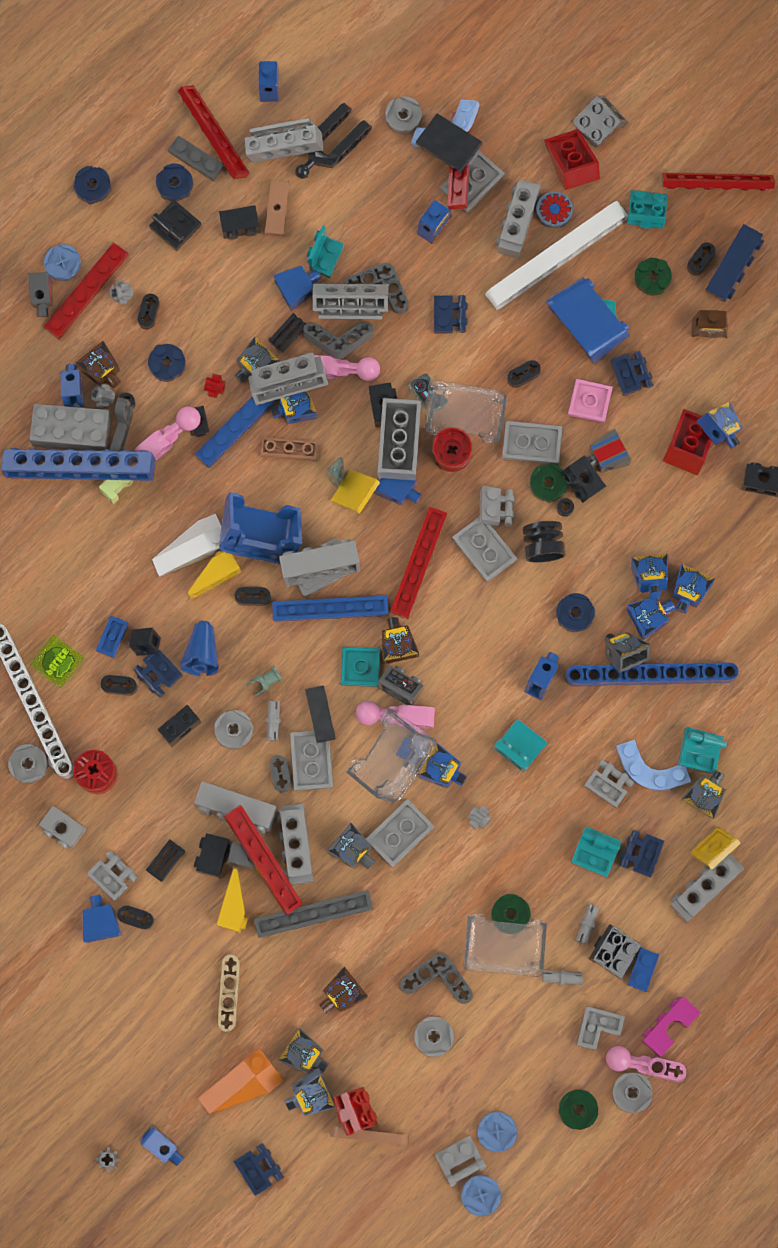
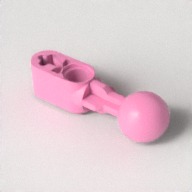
[304,355,380,381]
[135,406,200,461]
[356,701,435,729]
[606,1046,686,1083]

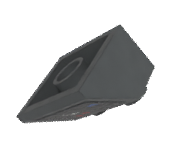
[378,666,423,706]

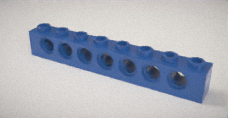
[1,448,156,481]

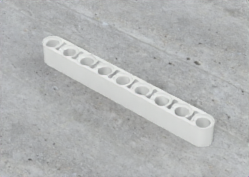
[485,201,628,310]
[0,624,74,779]

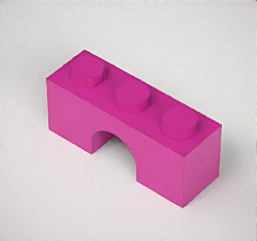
[642,996,701,1058]

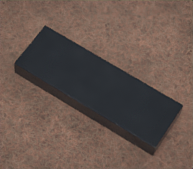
[305,685,336,743]

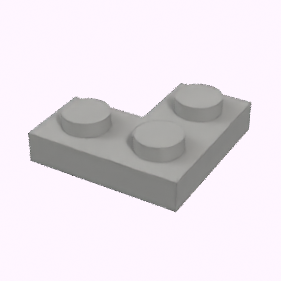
[577,1006,625,1050]

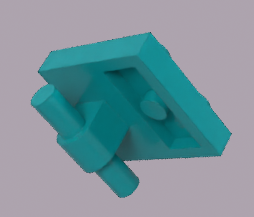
[627,190,668,229]
[677,727,727,774]
[571,826,622,878]

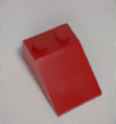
[544,129,600,190]
[663,409,712,476]

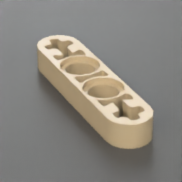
[218,954,240,1032]

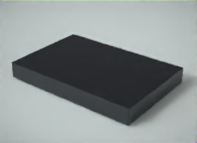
[415,113,482,173]

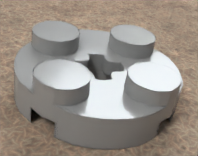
[385,96,422,134]
[214,710,253,749]
[8,744,48,784]
[414,1016,454,1057]
[612,1073,652,1113]

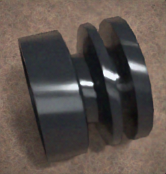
[522,521,566,563]

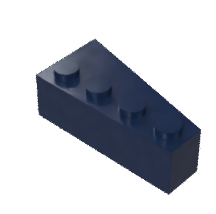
[705,224,764,302]

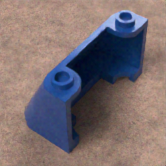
[546,277,629,364]
[219,492,302,564]

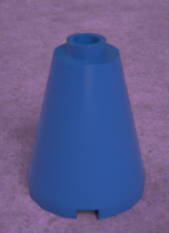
[180,621,219,676]

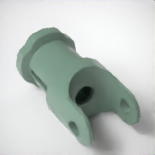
[246,666,283,696]

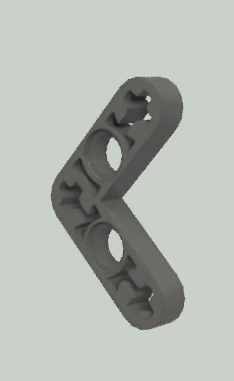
[343,263,409,314]
[303,322,373,359]
[110,398,133,451]
[400,953,473,1004]

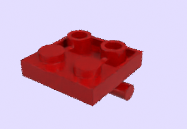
[333,1087,378,1136]

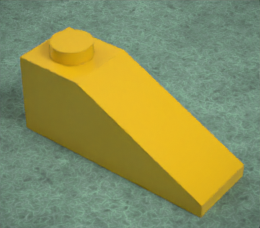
[188,550,241,600]
[217,868,248,933]

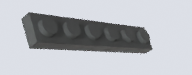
[254,890,373,938]

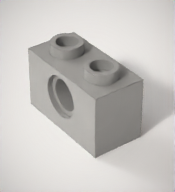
[39,806,87,849]

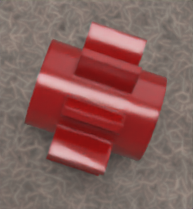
[204,373,226,398]

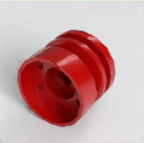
[433,427,472,472]
[73,749,118,795]

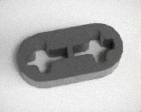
[270,755,291,793]

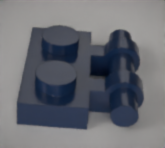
[434,295,468,334]
[610,351,653,396]
[133,649,183,698]
[619,830,664,878]
[234,1143,284,1196]

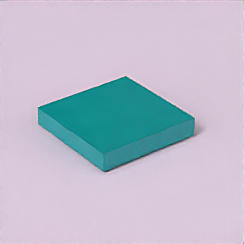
[340,647,381,687]

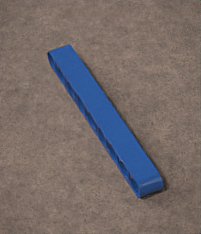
[565,662,739,686]

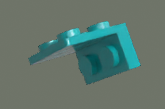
[307,226,344,278]
[494,719,547,773]

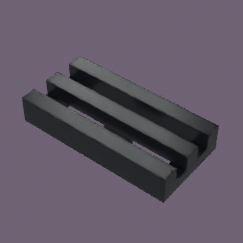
[269,313,307,353]
[146,839,185,882]

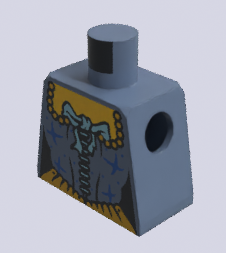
[285,1068,335,1116]

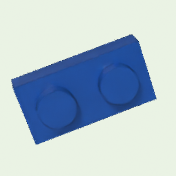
[96,616,129,658]
[627,948,659,992]

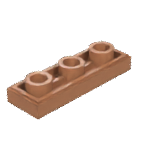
[265,180,290,237]
[260,437,318,461]

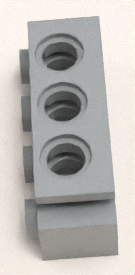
[245,118,323,163]
[495,179,541,259]
[312,284,388,319]
[248,352,329,405]
[277,804,314,886]
[669,854,744,923]

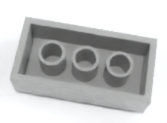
[378,398,421,480]
[30,404,112,451]
[279,539,361,587]
[194,781,278,835]

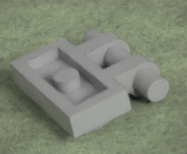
[480,486,515,527]
[584,759,635,808]
[87,850,138,901]

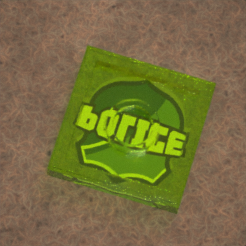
[30,635,84,688]

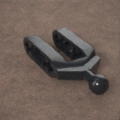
[295,103,372,179]

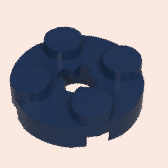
[156,164,193,201]
[74,166,111,204]
[148,344,186,382]
[556,593,595,632]

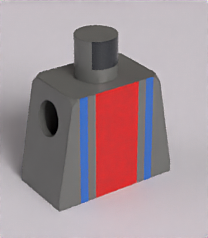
[28,272,53,317]
[586,429,631,473]

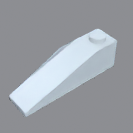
[152,514,221,577]

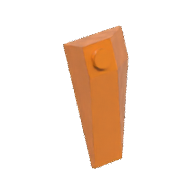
[198,1048,285,1114]

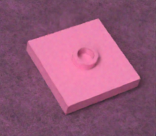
[568,379,613,424]

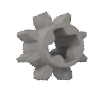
[110,280,133,304]
[91,384,115,408]
[467,805,491,830]
[95,1147,121,1172]

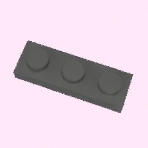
[168,135,224,182]

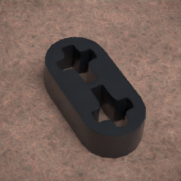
[687,242,715,275]
[137,293,160,330]
[507,360,541,388]
[234,587,271,606]
[100,675,138,696]
[117,905,154,930]

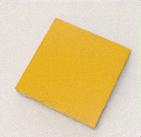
[331,469,380,514]
[690,827,740,869]

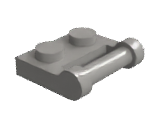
[435,1136,487,1187]

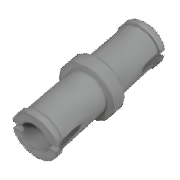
[266,701,281,741]
[575,904,600,945]
[542,969,583,985]

